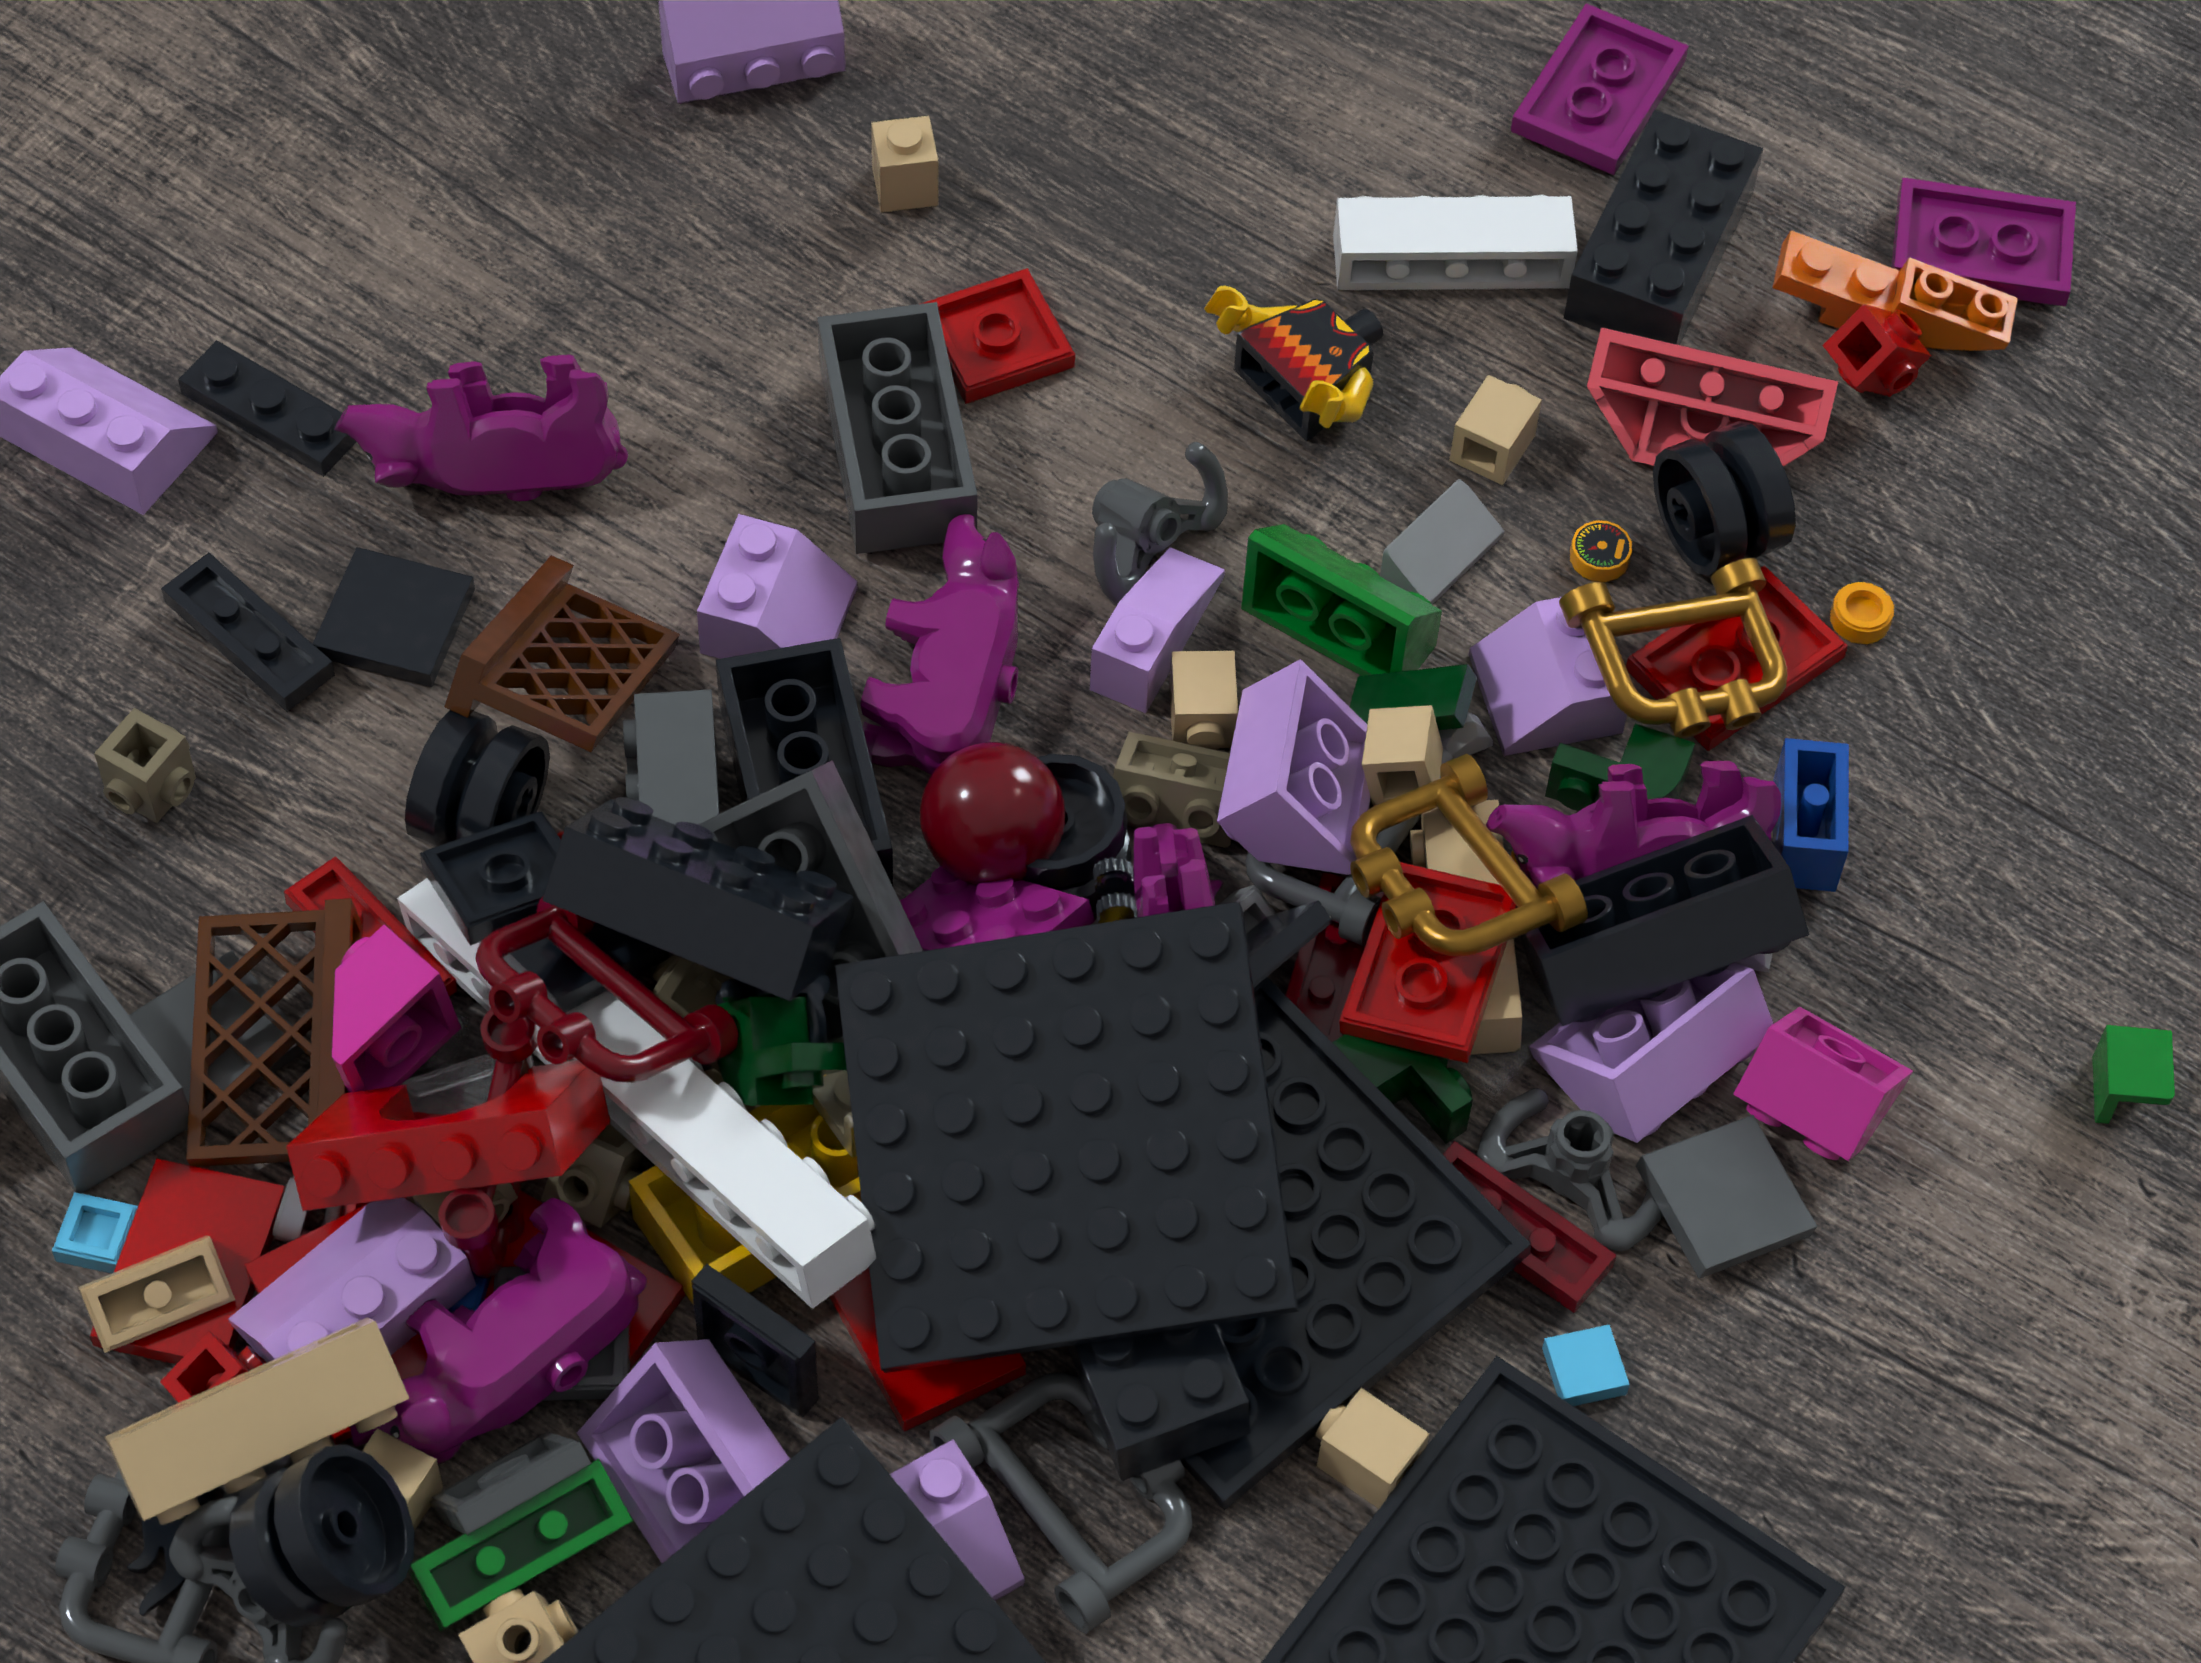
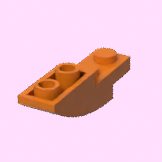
[1772,230,2018,351]

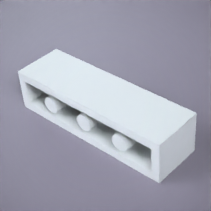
[1333,195,1577,290]

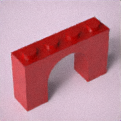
[286,1060,611,1211]

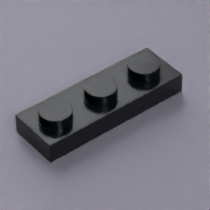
[178,340,356,477]
[161,553,335,712]

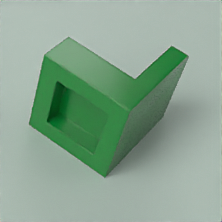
[2092,1025,2175,1124]

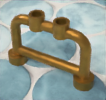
[1559,558,1788,739]
[1350,754,1587,956]

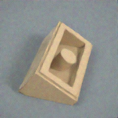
[78,1235,235,1353]

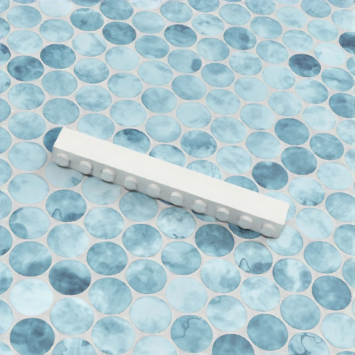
[397,878,876,1309]

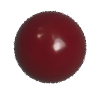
[920,742,1065,886]

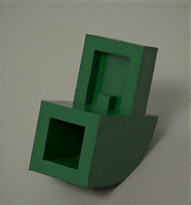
[1545,723,1695,811]
[716,997,847,1106]
[1332,1034,1473,1144]

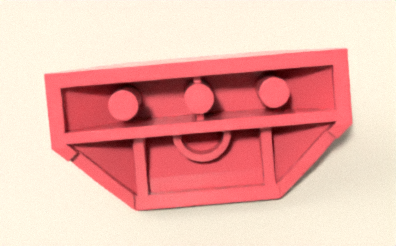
[1587,328,1838,467]

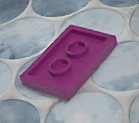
[1511,3,1689,175]
[1892,177,2076,307]
[899,866,1095,951]

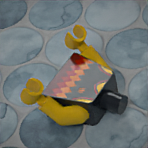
[1204,285,1383,442]

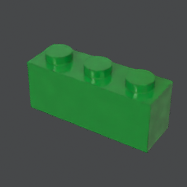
[408,1459,633,1631]

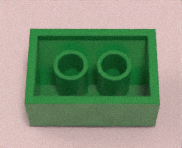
[1241,524,1442,676]

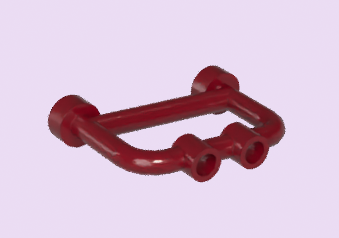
[475,896,738,1083]
[438,1009,538,1279]

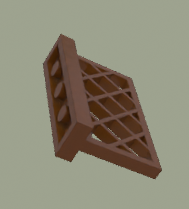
[444,555,680,752]
[186,898,363,1167]

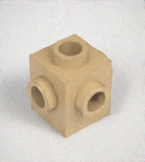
[458,1589,578,1663]

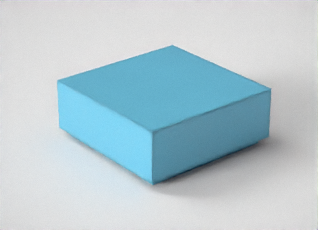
[52,1192,138,1273]
[1542,1324,1630,1406]

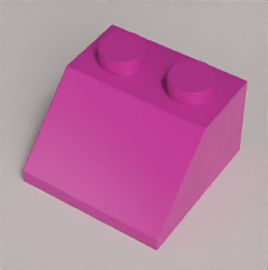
[332,924,461,1093]
[1733,1007,1913,1161]

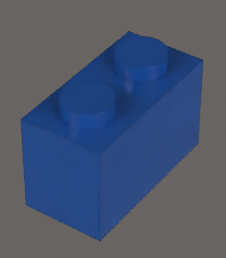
[1773,738,1849,892]

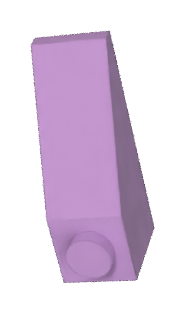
[1090,547,1225,713]

